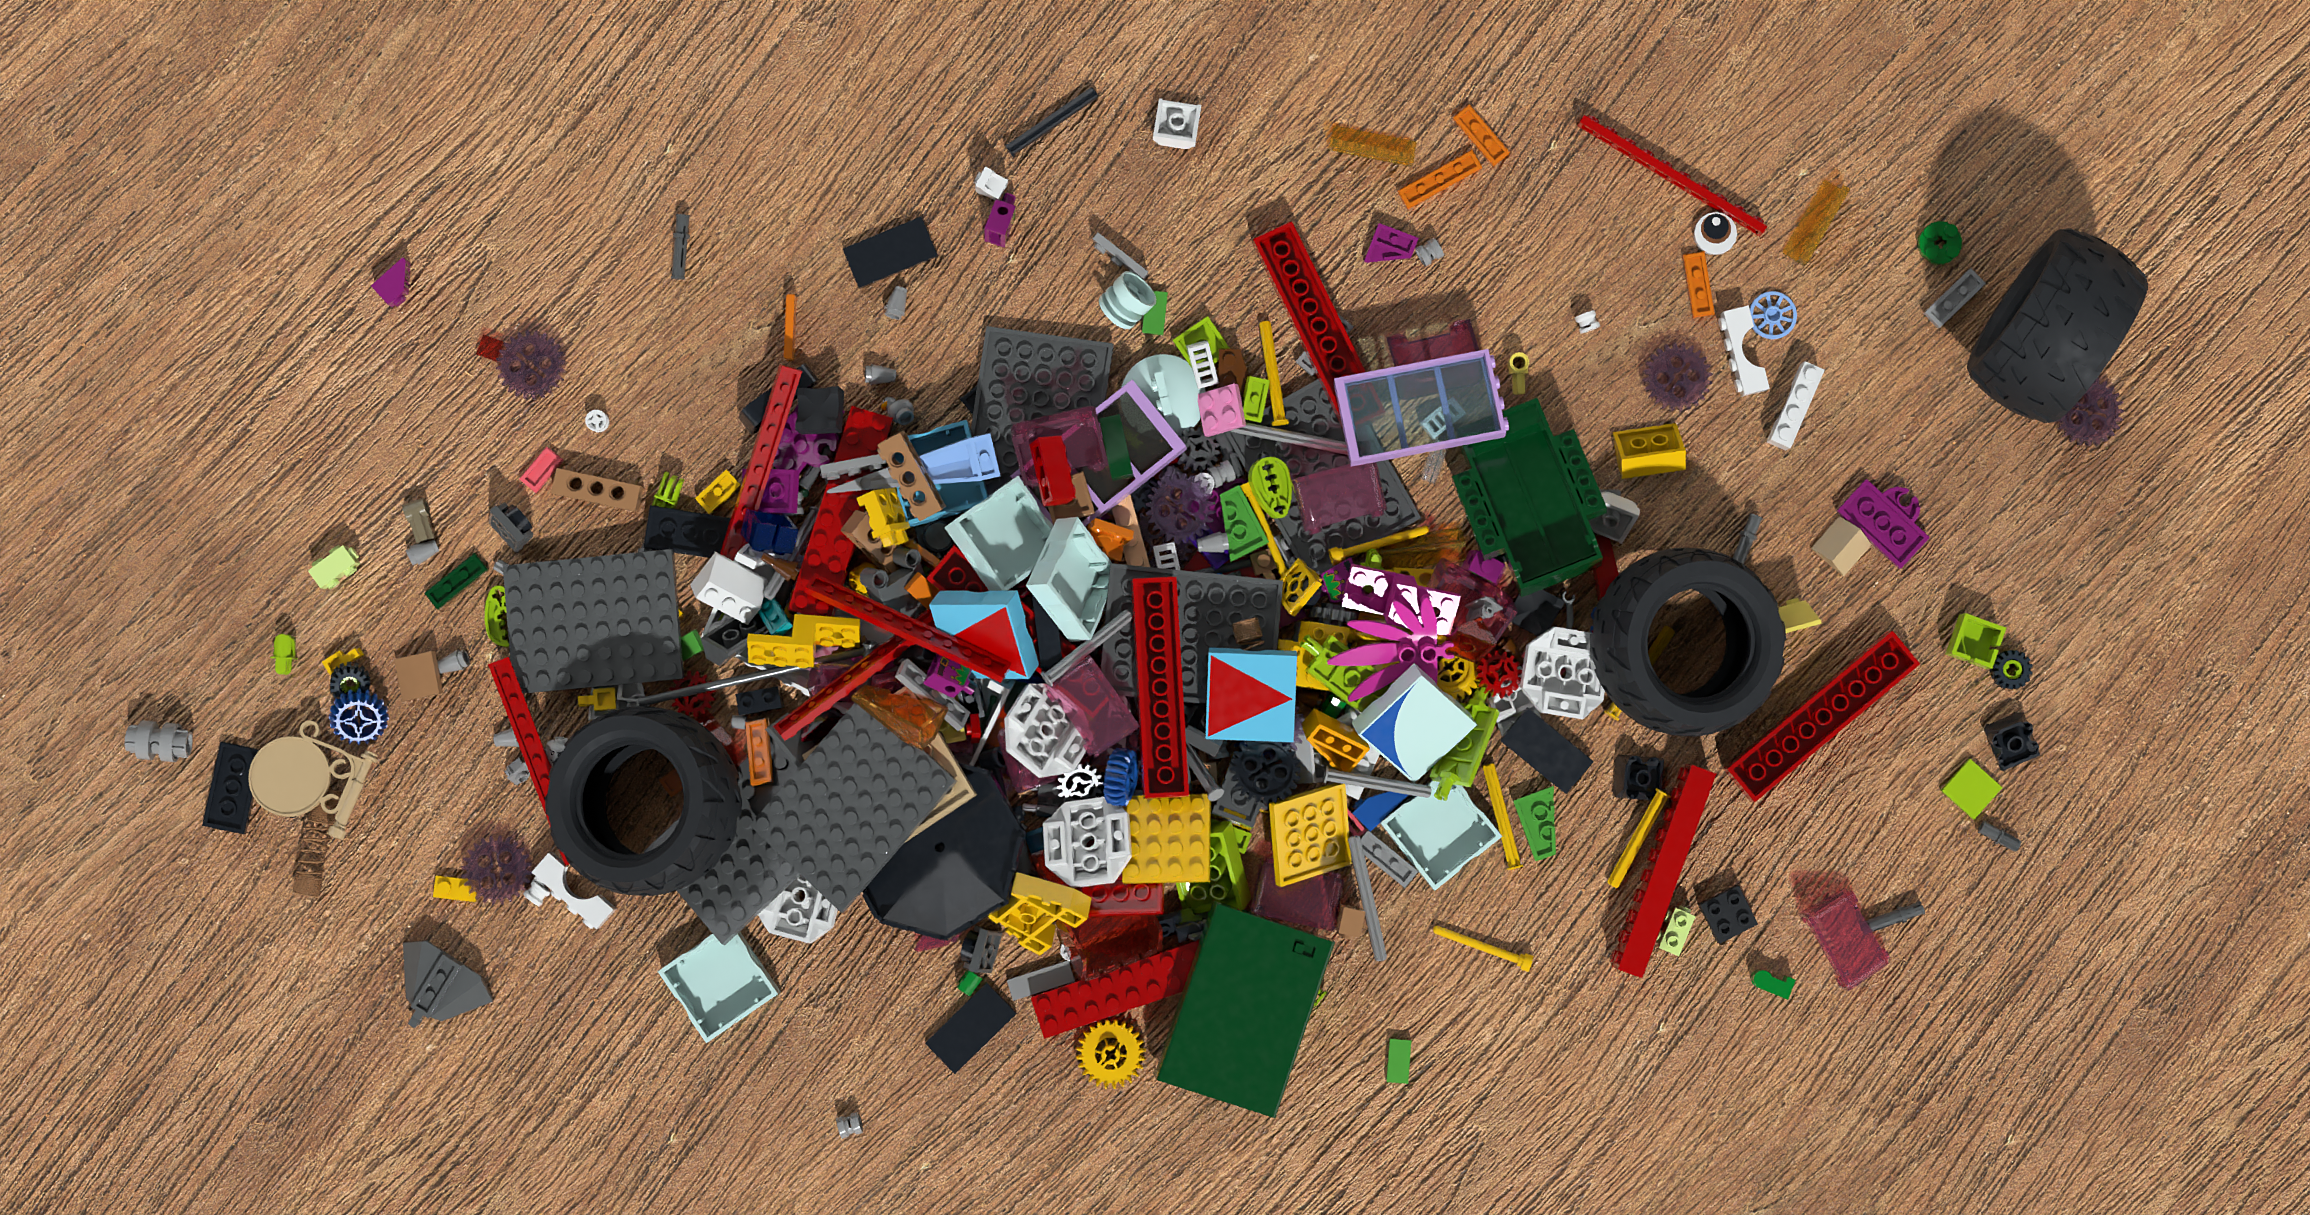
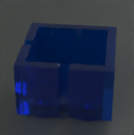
[740,509,799,555]

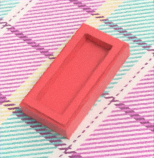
[519,446,564,493]

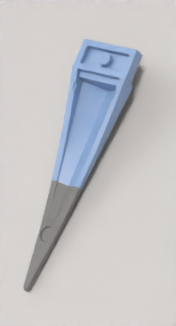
[827,433,1000,493]

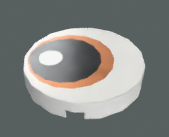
[1694,212,1737,255]

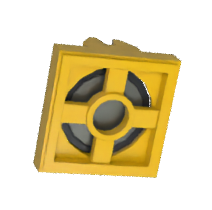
[1280,558,1323,617]

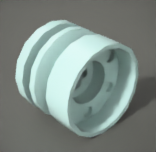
[1099,271,1157,329]

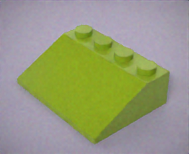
[1176,821,1252,914]

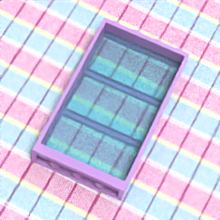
[1334,349,1509,467]

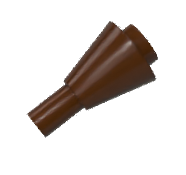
[760,552,800,582]
[1495,636,1524,669]
[1295,690,1324,710]

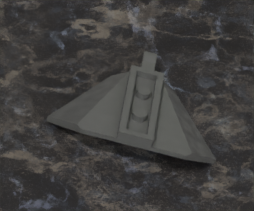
[403,940,494,1028]

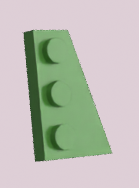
[1220,485,1269,563]
[1512,786,1556,862]

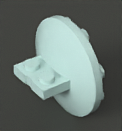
[1120,354,1206,440]

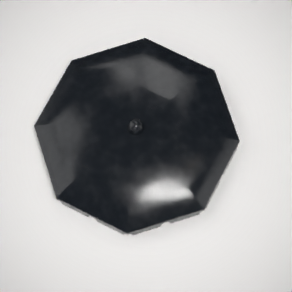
[862,762,1026,941]

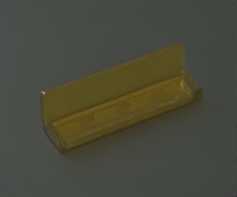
[1328,125,1417,167]
[1782,180,1850,266]
[1378,527,1466,570]

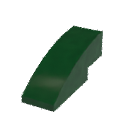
[1099,414,1134,481]

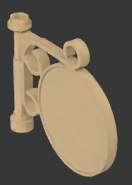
[249,720,378,840]

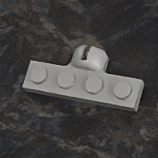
[895,658,970,731]

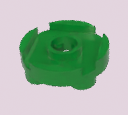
[1917,221,1962,265]

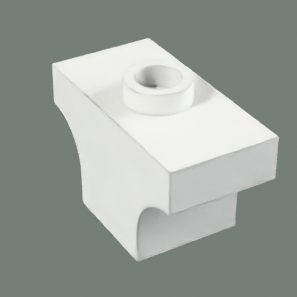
[974,167,1008,200]

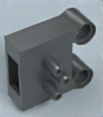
[860,546,926,618]

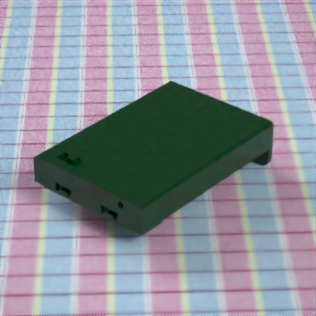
[1153,900,1335,1118]

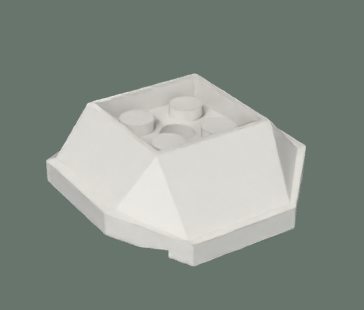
[1520,627,1605,719]
[1004,683,1094,778]
[1043,797,1132,888]
[758,875,838,943]

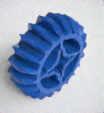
[329,688,389,746]
[1103,748,1139,807]

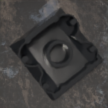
[1984,712,2040,771]
[1612,754,1664,800]

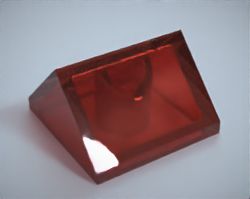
[1440,616,1497,664]

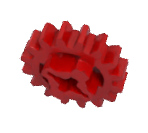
[1475,651,1522,698]
[669,671,717,717]

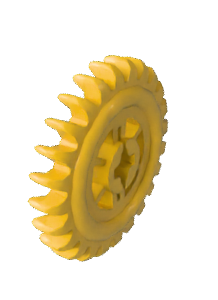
[1437,633,1481,700]
[1075,1018,1146,1089]

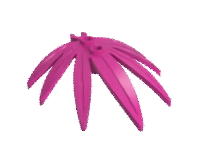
[1327,597,1454,702]

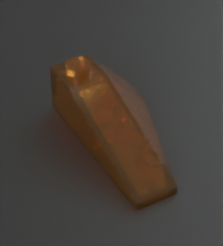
[851,685,948,751]

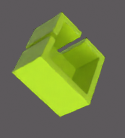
[1945,613,2006,669]

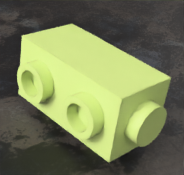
[308,545,361,589]
[1656,905,1696,956]

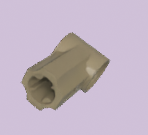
[402,498,435,544]

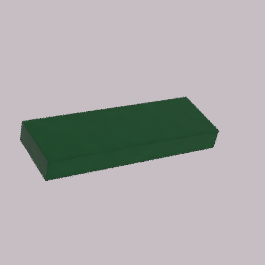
[424,553,489,610]

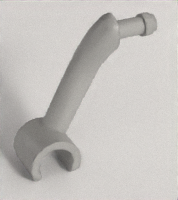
[1561,591,1575,630]

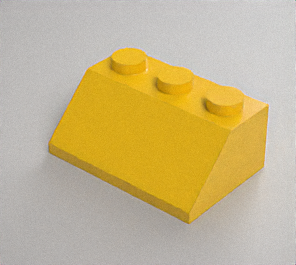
[1613,423,1686,479]

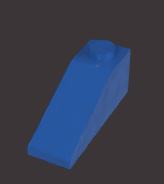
[1351,791,1408,832]

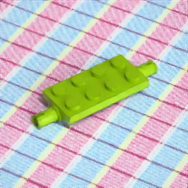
[1300,635,1393,714]
[1429,683,1500,801]

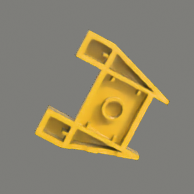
[988,872,1091,955]

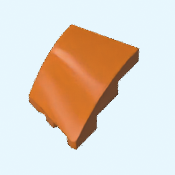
[1086,518,1134,564]

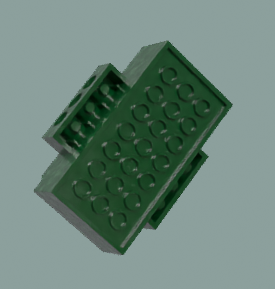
[1452,398,1607,597]

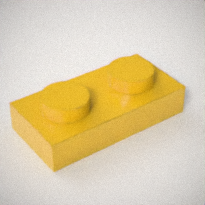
[695,469,742,515]
[433,875,480,902]

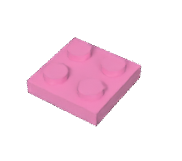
[1198,383,1246,437]

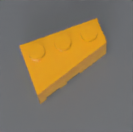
[1301,709,1370,772]

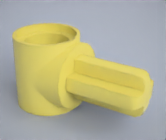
[1507,352,1529,395]

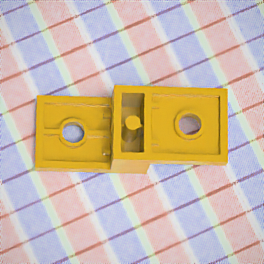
[747,614,860,668]

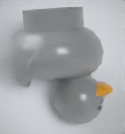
[881,397,914,425]

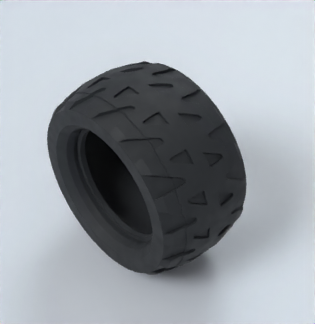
[1967,228,2148,423]
[1590,548,1786,736]
[545,706,742,896]

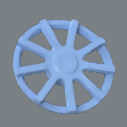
[1750,291,1797,340]

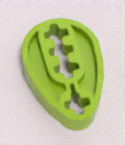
[1248,457,1292,519]
[485,585,509,647]

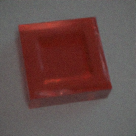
[476,334,505,362]

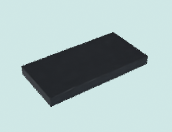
[843,216,938,289]
[643,505,731,558]
[1500,707,1594,794]
[202,741,260,835]
[925,983,1017,1074]

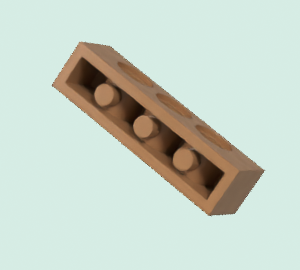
[878,430,946,521]
[551,465,644,512]
[840,510,903,575]
[1334,903,1366,940]

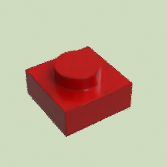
[965,714,981,744]

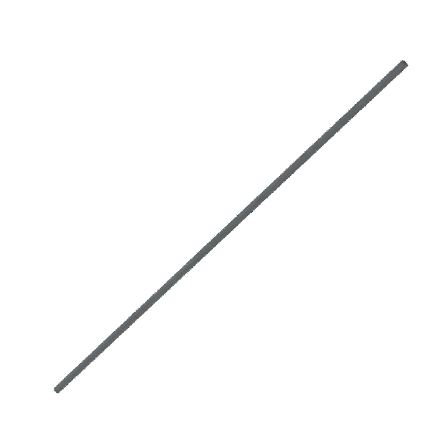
[638,558,1252,706]

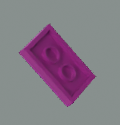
[742,469,799,513]

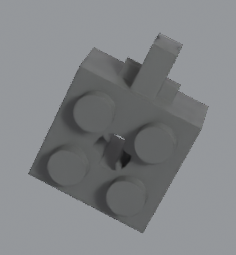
[1184,703,1224,757]

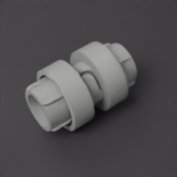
[125,720,193,762]

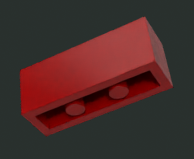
[1029,436,1076,506]

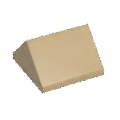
[1811,516,1872,577]

